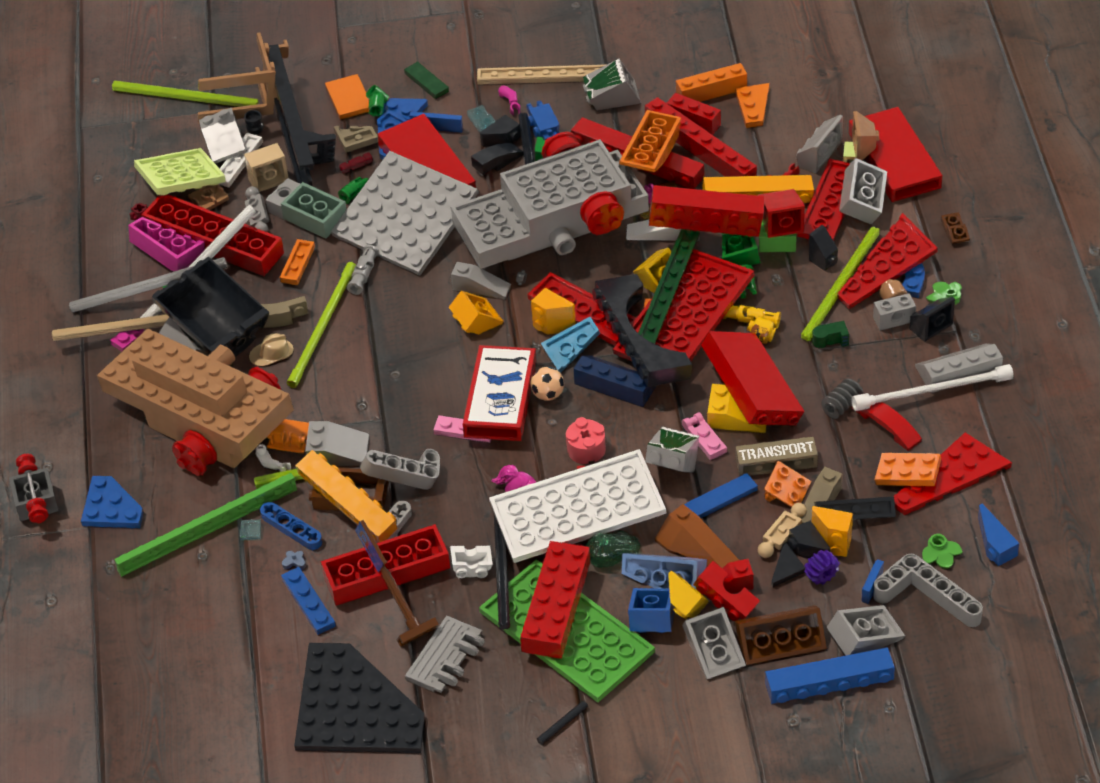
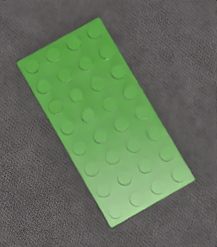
[479,559,655,703]

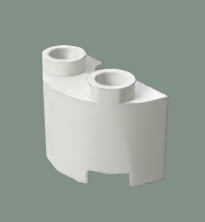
[450,546,493,578]

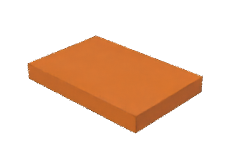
[325,74,369,120]

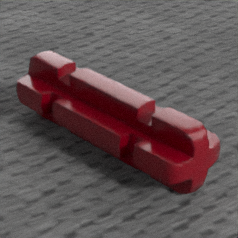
[339,152,373,174]

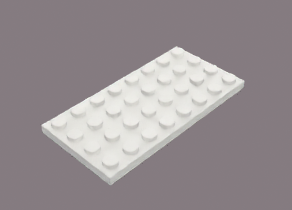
[489,449,667,563]

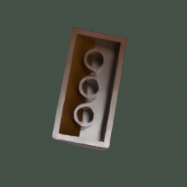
[735,605,827,665]

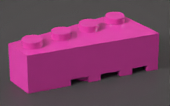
[128,217,205,272]

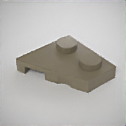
[334,126,378,152]

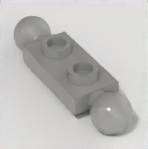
[245,186,269,232]

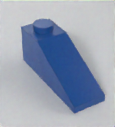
[978,504,1019,566]

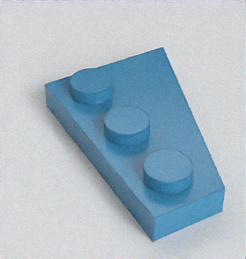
[541,317,600,373]

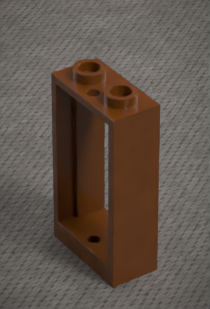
[309,468,389,511]

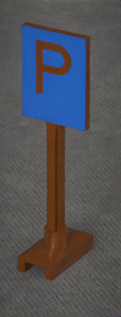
[355,519,439,647]

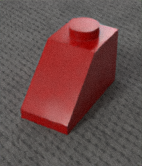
[722,559,754,594]

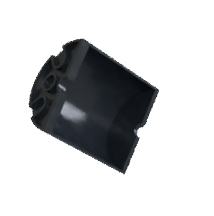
[152,256,269,357]

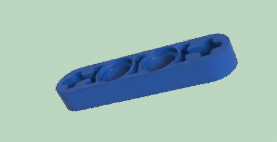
[260,502,323,550]

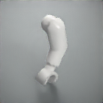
[255,444,291,472]

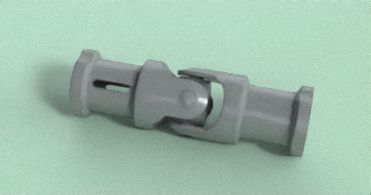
[347,244,379,295]

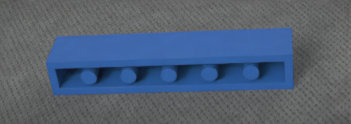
[765,647,895,704]

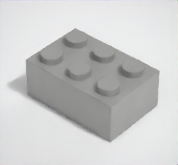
[839,158,887,225]

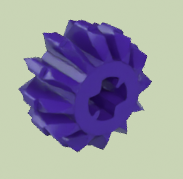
[804,550,840,585]

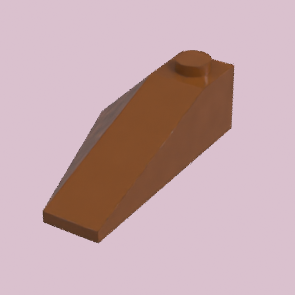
[655,504,739,568]

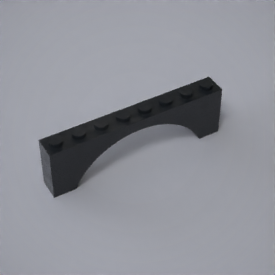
[592,274,692,387]

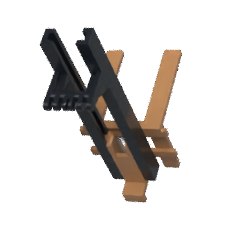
[198,32,336,186]

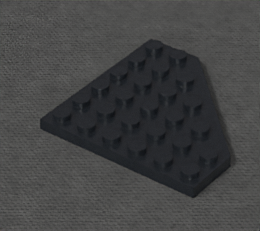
[294,643,425,753]

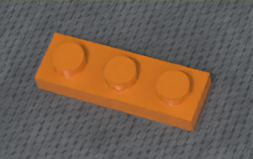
[280,239,315,285]

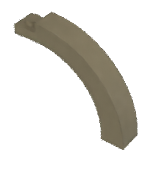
[261,296,308,328]

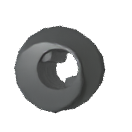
[821,378,864,419]

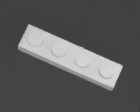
[219,133,263,187]

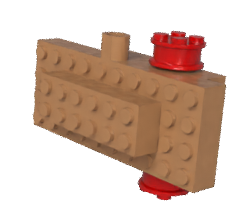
[97,328,294,476]

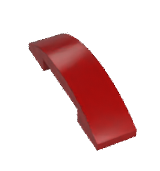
[852,402,922,451]

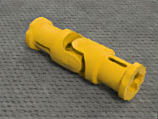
[723,305,781,328]

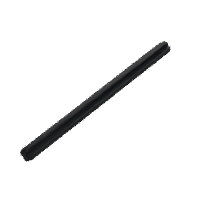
[494,493,510,630]

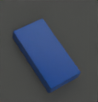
[861,559,884,604]

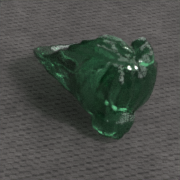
[586,530,641,568]

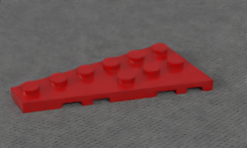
[837,213,938,309]
[893,432,1012,515]

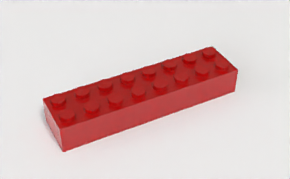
[142,194,284,276]

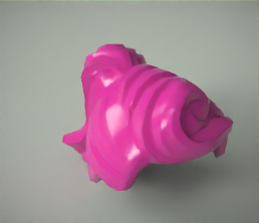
[492,465,536,492]

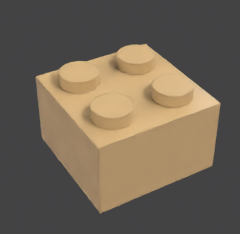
[244,143,288,192]

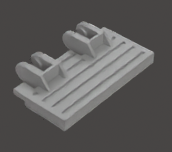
[405,615,485,693]

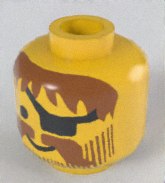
[747,317,776,344]

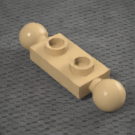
[758,503,807,558]

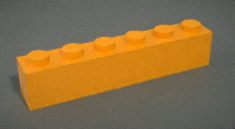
[702,175,814,203]
[295,450,398,543]

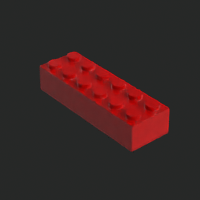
[649,185,764,237]
[321,524,450,606]
[520,541,591,659]

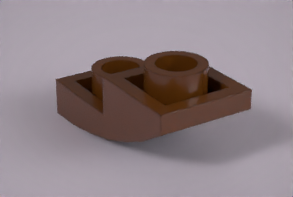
[941,212,970,244]

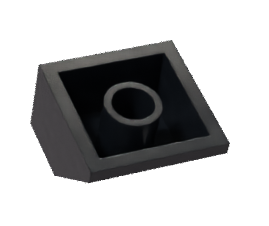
[909,296,955,342]

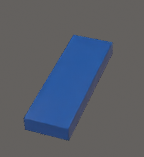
[409,112,463,133]

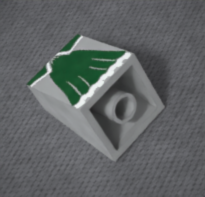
[583,58,641,110]
[645,427,699,472]

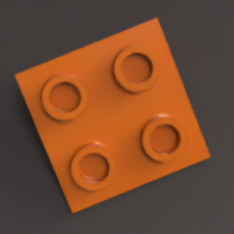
[267,419,309,454]
[764,461,811,507]

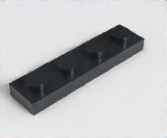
[814,497,896,520]

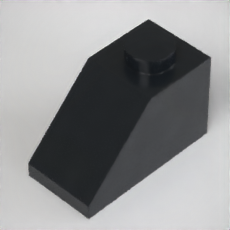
[480,115,521,147]
[809,225,838,271]
[788,520,831,558]

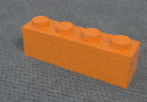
[676,63,747,102]

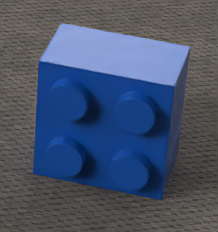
[628,588,675,633]

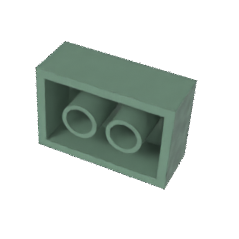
[281,182,347,239]

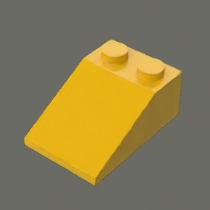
[707,384,767,433]

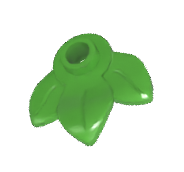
[926,282,962,305]
[922,534,962,569]

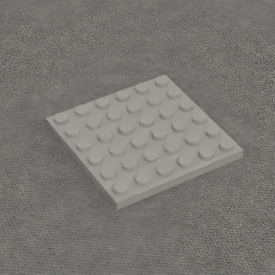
[331,151,479,276]

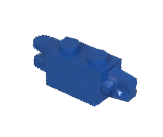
[526,100,559,140]

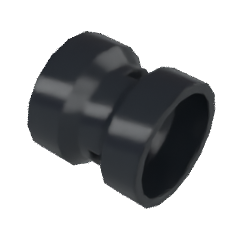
[244,110,264,135]

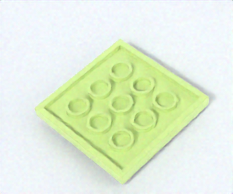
[134,148,226,195]

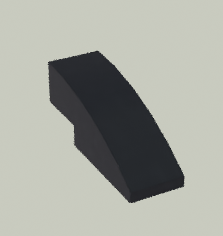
[471,143,524,175]

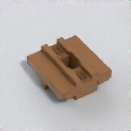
[188,185,229,210]

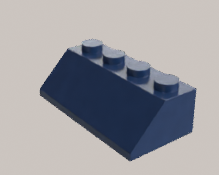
[574,356,657,407]

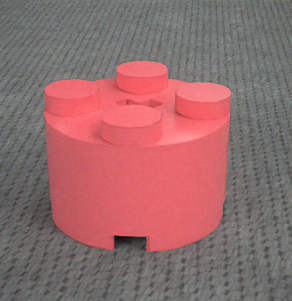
[566,417,606,464]

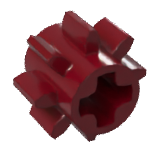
[129,203,148,221]

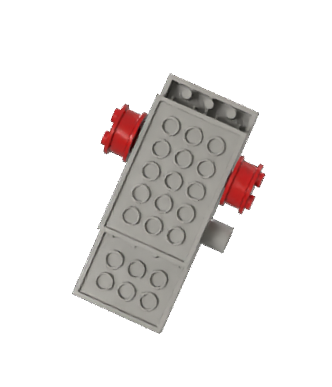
[451,132,649,269]

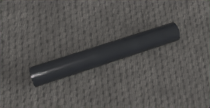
[537,701,588,745]

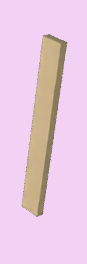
[477,65,605,85]

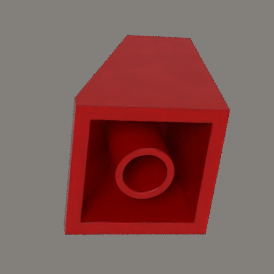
[758,189,805,238]

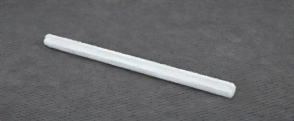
[140,205,256,318]

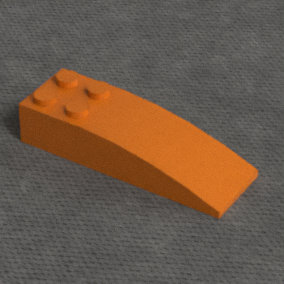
[619,110,681,172]

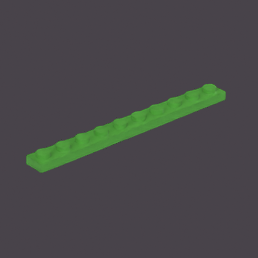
[114,473,297,577]

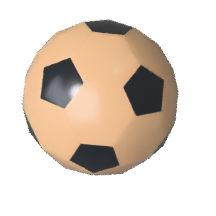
[530,367,564,401]

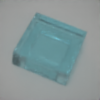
[240,519,262,540]

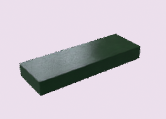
[404,61,449,99]

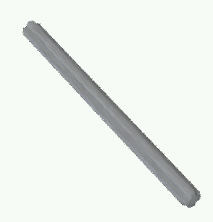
[69,258,227,312]

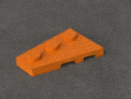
[735,83,769,128]

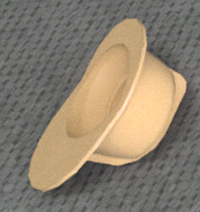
[249,333,293,366]

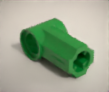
[366,85,389,117]

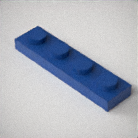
[281,567,336,635]

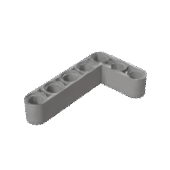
[873,554,983,627]

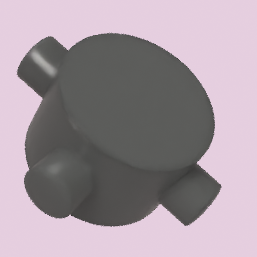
[516,270,527,286]

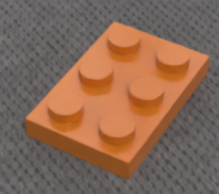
[875,453,941,486]

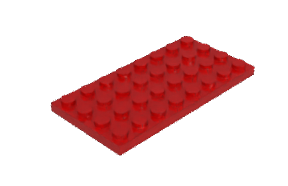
[613,249,755,361]

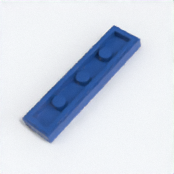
[684,473,758,518]

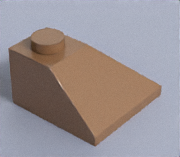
[852,111,879,160]

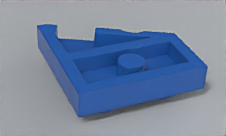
[383,98,428,120]

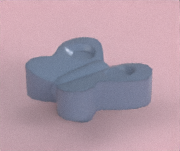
[282,551,306,570]

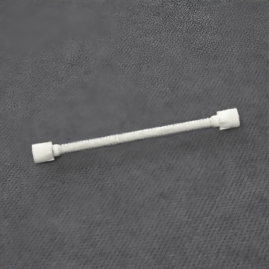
[852,364,1013,411]

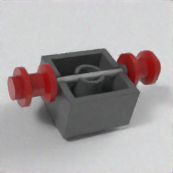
[9,454,59,523]

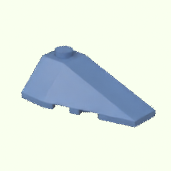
[622,553,707,590]

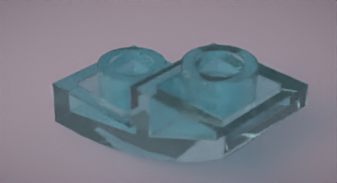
[467,105,495,132]

